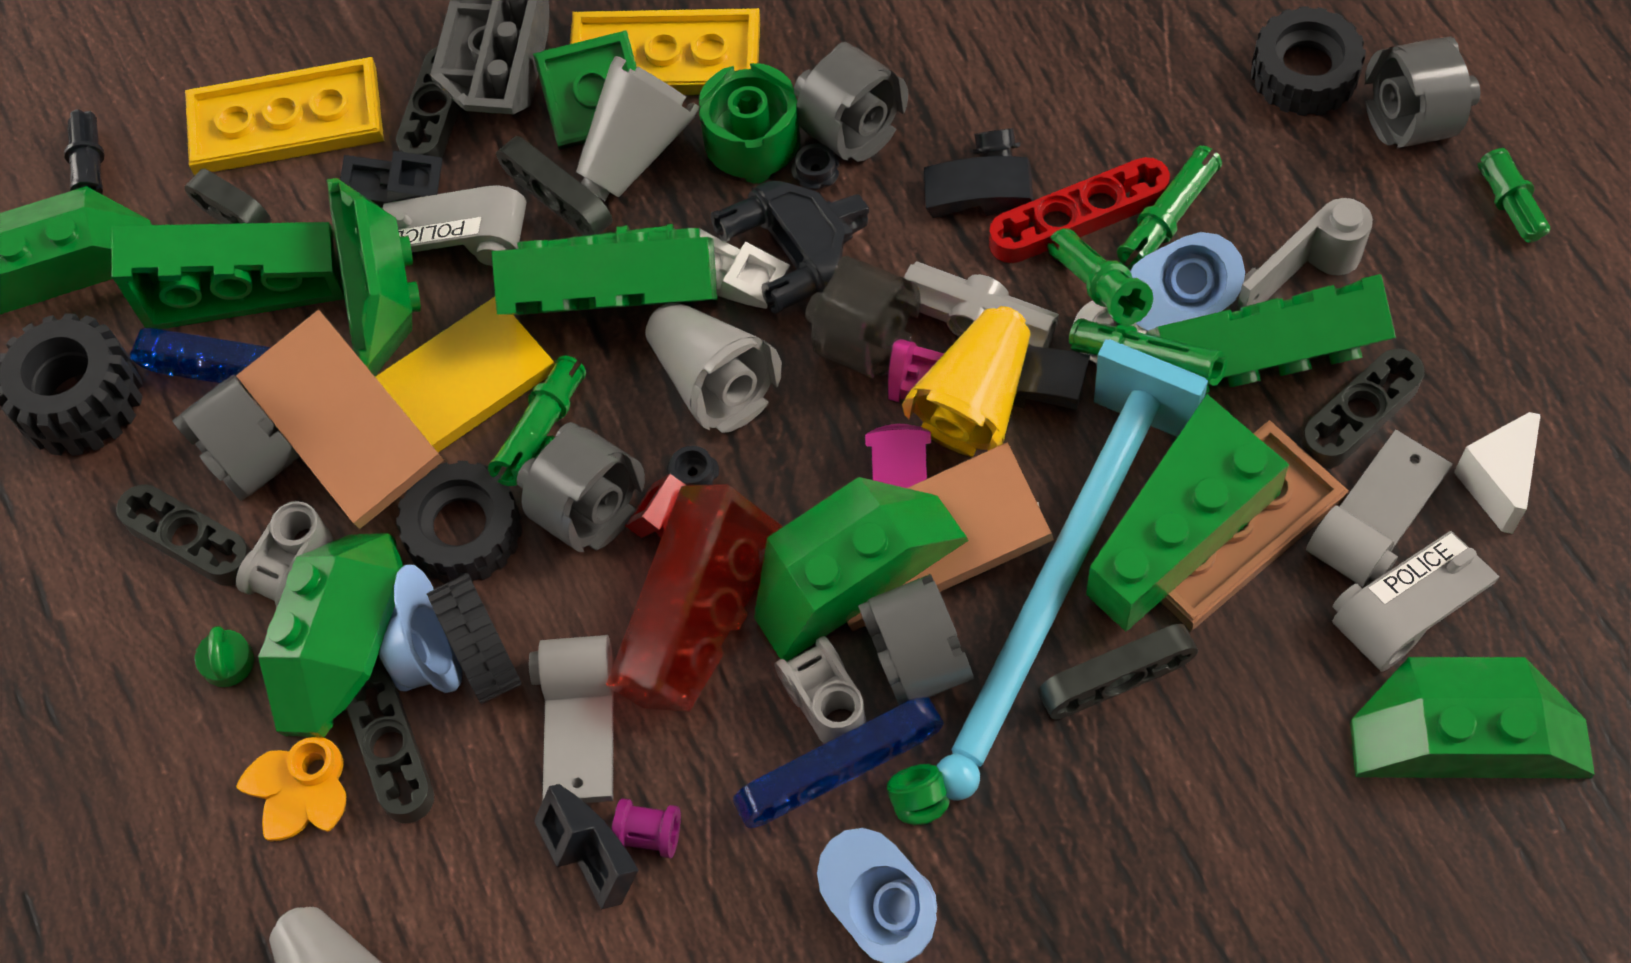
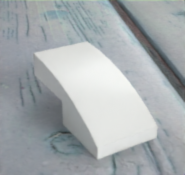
[700,229,790,309]

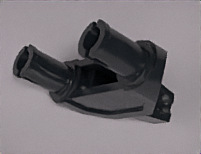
[711,181,869,314]

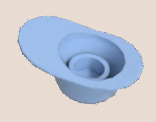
[1130,232,1245,331]
[379,565,462,693]
[817,828,937,963]

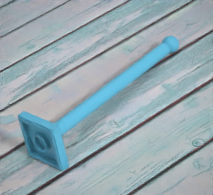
[936,339,1208,800]

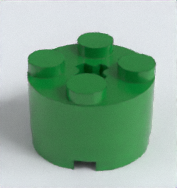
[699,63,801,183]

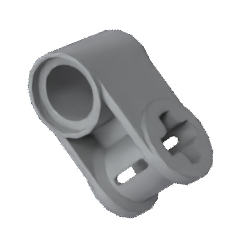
[236,501,333,608]
[774,636,866,750]

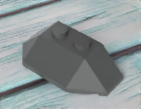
[430,0,549,114]

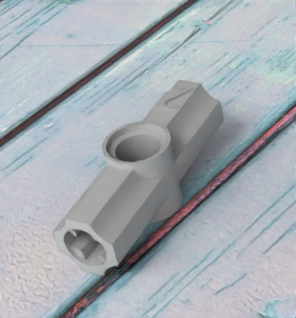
[898,261,1059,348]

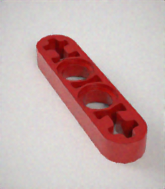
[989,157,1170,263]

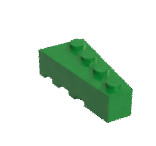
[112,222,345,332]
[491,228,718,315]
[1147,274,1396,393]
[1086,394,1289,632]

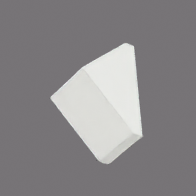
[1454,412,1540,534]

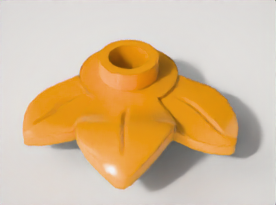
[236,737,346,842]

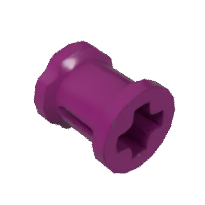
[612,798,681,859]

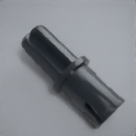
[64,109,105,194]

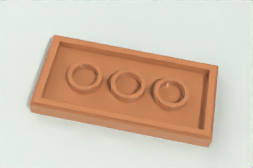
[236,310,444,529]
[1160,420,1349,631]
[847,442,1054,632]

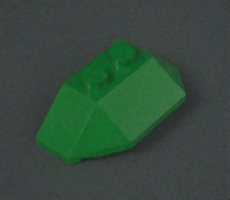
[327,178,421,376]
[0,186,152,315]
[754,477,969,662]
[258,533,403,737]
[1350,657,1595,778]

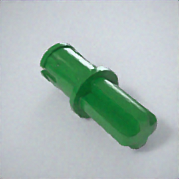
[1477,148,1550,243]

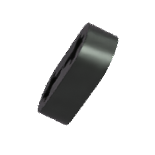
[184,169,271,224]

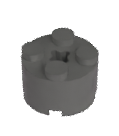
[1365,36,1481,148]
[794,42,908,162]
[172,374,300,501]
[517,422,645,552]
[858,574,974,706]

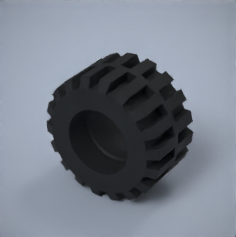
[0,313,143,456]

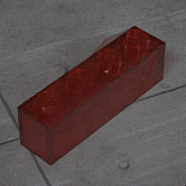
[606,484,783,712]

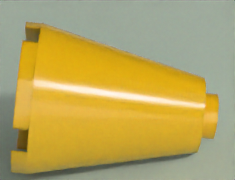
[902,306,1031,457]

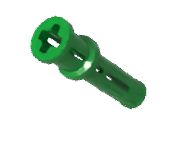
[1048,228,1154,325]

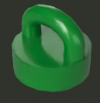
[194,626,255,687]
[886,764,950,825]

